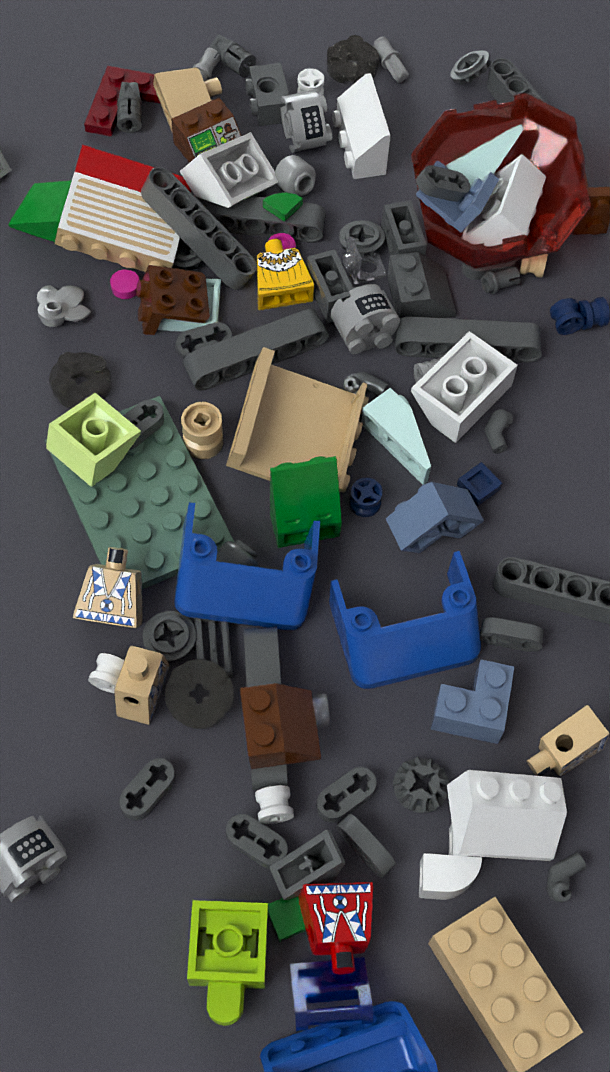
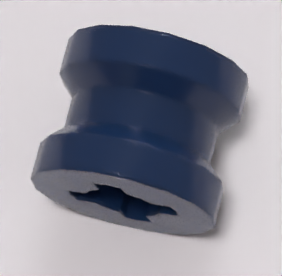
[578,297,610,330]
[549,298,585,335]
[350,478,383,517]

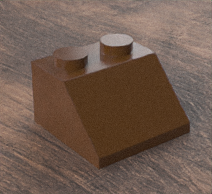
[240,683,321,769]

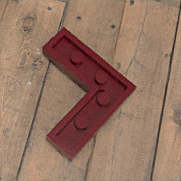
[84,65,161,137]

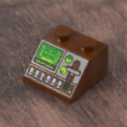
[171,98,241,163]

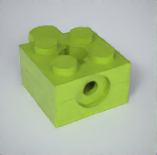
[187,900,268,1026]

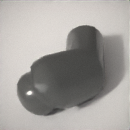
[343,371,389,396]
[484,409,513,454]
[546,852,586,903]

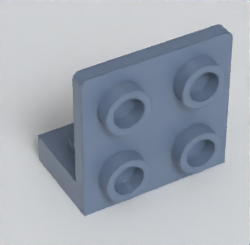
[416,161,499,233]

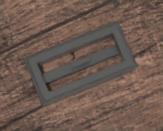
[194,618,233,681]

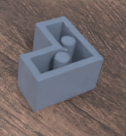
[385,482,484,553]
[431,660,514,744]

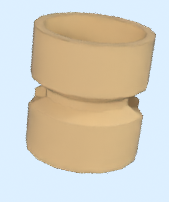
[181,402,223,459]

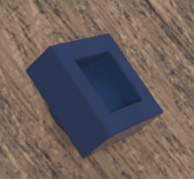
[457,462,503,507]

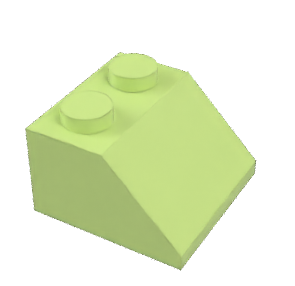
[46,393,141,487]

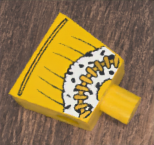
[257,239,314,310]

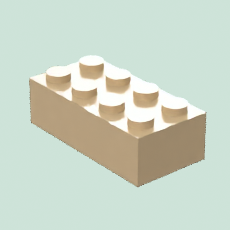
[428,897,583,1072]

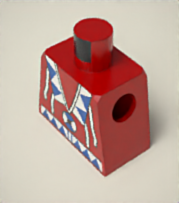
[299,882,373,974]

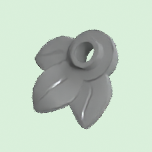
[36,285,91,327]

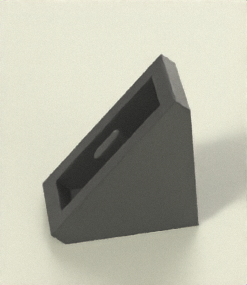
[269,829,345,900]

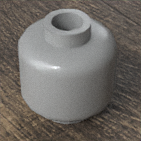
[275,155,316,197]

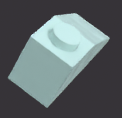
[445,124,524,186]
[361,388,431,485]

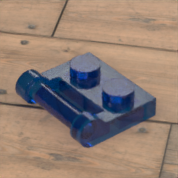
[290,957,374,1031]

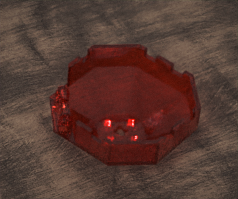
[411,93,591,269]

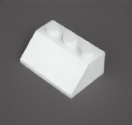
[332,73,390,179]
[180,132,278,208]
[461,154,546,249]
[411,331,518,443]
[447,770,567,861]

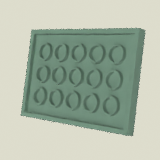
[45,396,235,589]

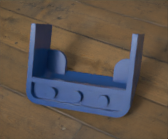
[174,502,320,630]
[329,551,481,689]
[260,1001,438,1072]

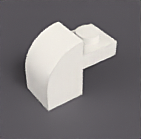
[419,823,482,900]

